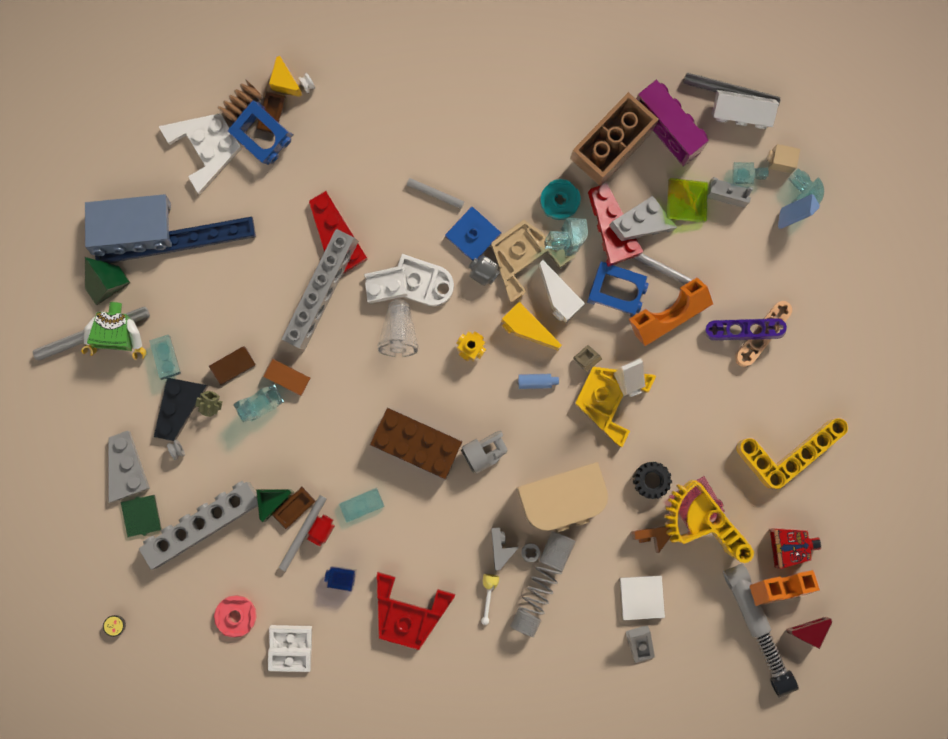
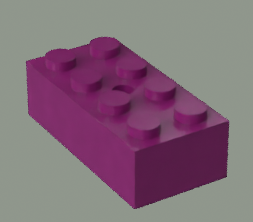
[636,79,709,167]

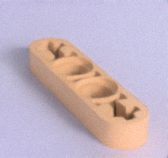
[735,301,792,367]

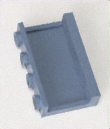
[85,194,172,256]

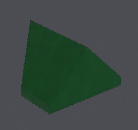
[85,257,131,305]
[256,489,295,522]

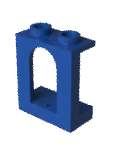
[228,100,294,165]
[587,261,649,317]

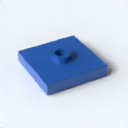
[445,206,502,260]

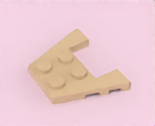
[491,220,575,303]

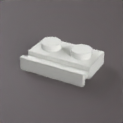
[364,266,408,304]

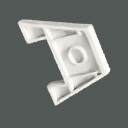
[159,113,241,195]

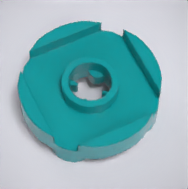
[540,179,581,220]

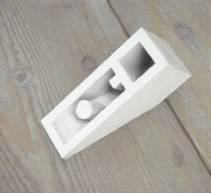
[539,260,585,323]
[614,359,645,397]

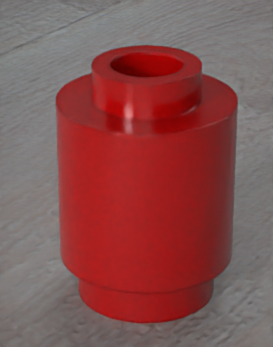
[307,514,335,547]

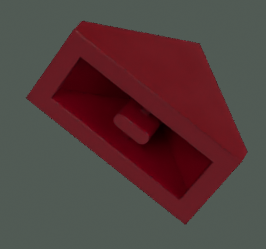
[786,617,832,649]

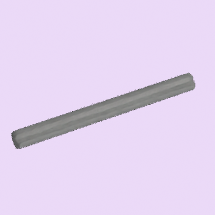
[33,307,150,360]

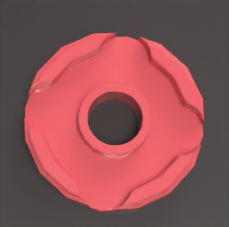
[214,595,257,638]

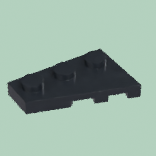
[154,377,208,441]

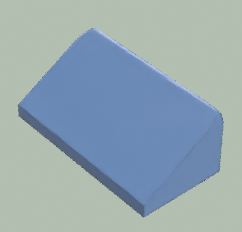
[778,194,820,229]

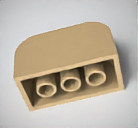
[516,462,608,532]

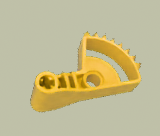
[664,479,754,563]

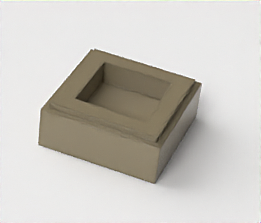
[573,345,602,372]

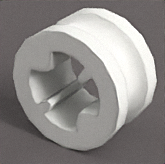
[298,73,316,93]

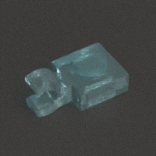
[733,162,769,184]

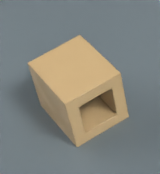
[767,144,800,173]

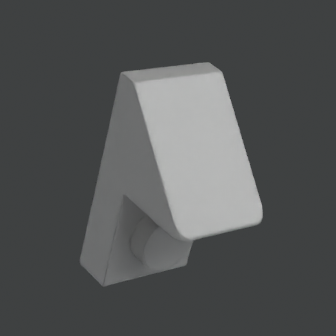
[491,528,518,570]
[626,626,655,663]

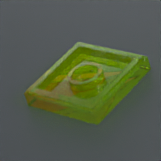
[667,178,708,223]

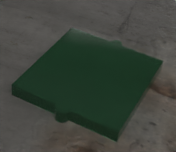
[121,495,162,537]

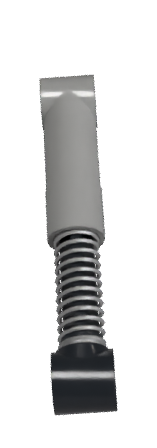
[723,563,799,698]

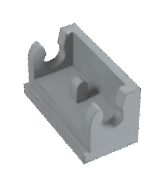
[706,177,753,208]

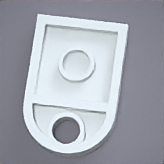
[398,254,454,306]

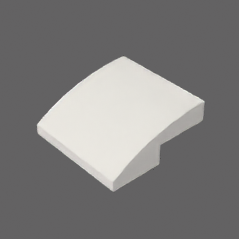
[268,625,312,672]

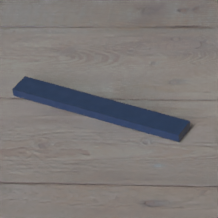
[95,216,256,263]

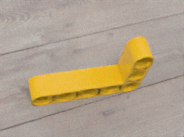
[736,418,848,489]

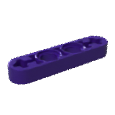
[706,318,787,341]

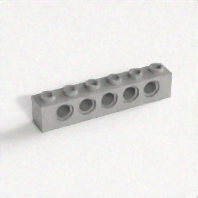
[282,229,359,350]
[139,481,258,570]

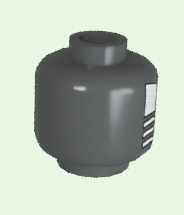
[468,256,500,286]

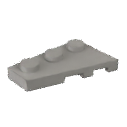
[609,196,677,241]
[109,431,150,503]

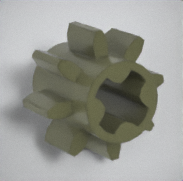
[195,391,223,417]

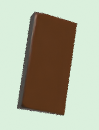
[209,346,256,385]

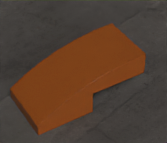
[262,359,310,396]

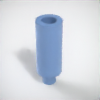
[518,374,559,389]

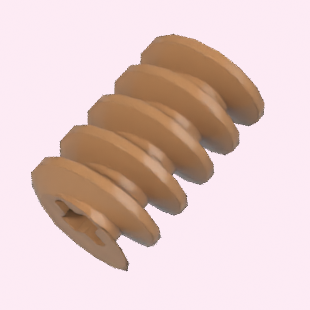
[217,79,262,122]

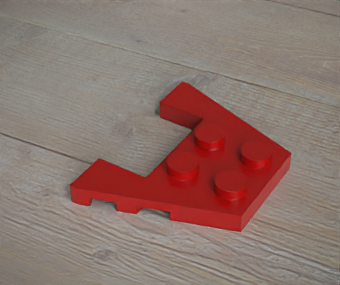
[377,572,455,650]

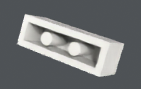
[712,90,779,129]

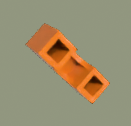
[749,570,820,606]

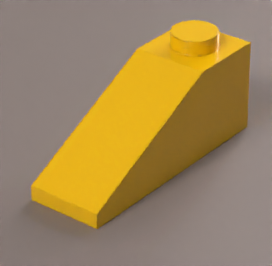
[501,301,562,351]

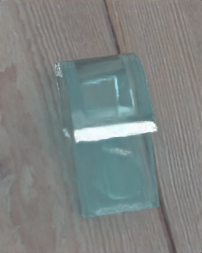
[788,168,824,204]
[544,218,588,256]
[233,385,284,422]

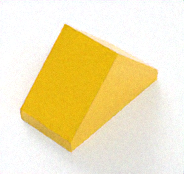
[269,55,302,97]

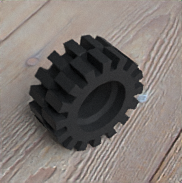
[633,462,672,499]

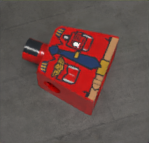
[769,528,821,569]

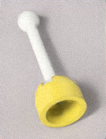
[481,574,500,625]

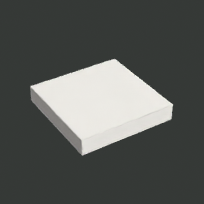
[620,575,665,620]

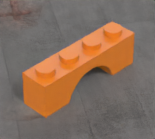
[629,277,713,346]

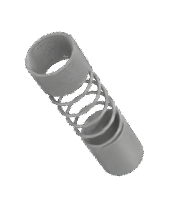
[510,531,576,637]

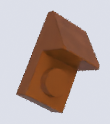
[632,526,671,553]

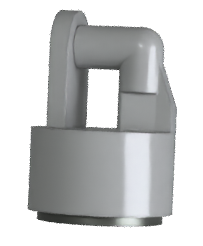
[461,431,507,474]

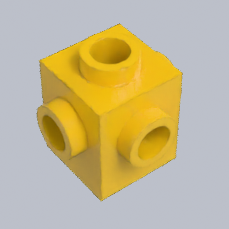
[456,331,486,362]

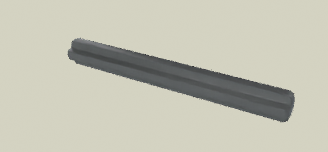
[684,73,781,106]

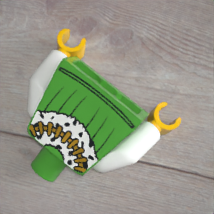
[81,302,147,360]

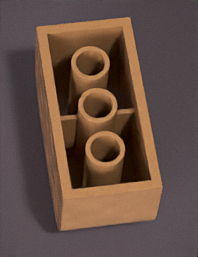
[570,92,659,186]

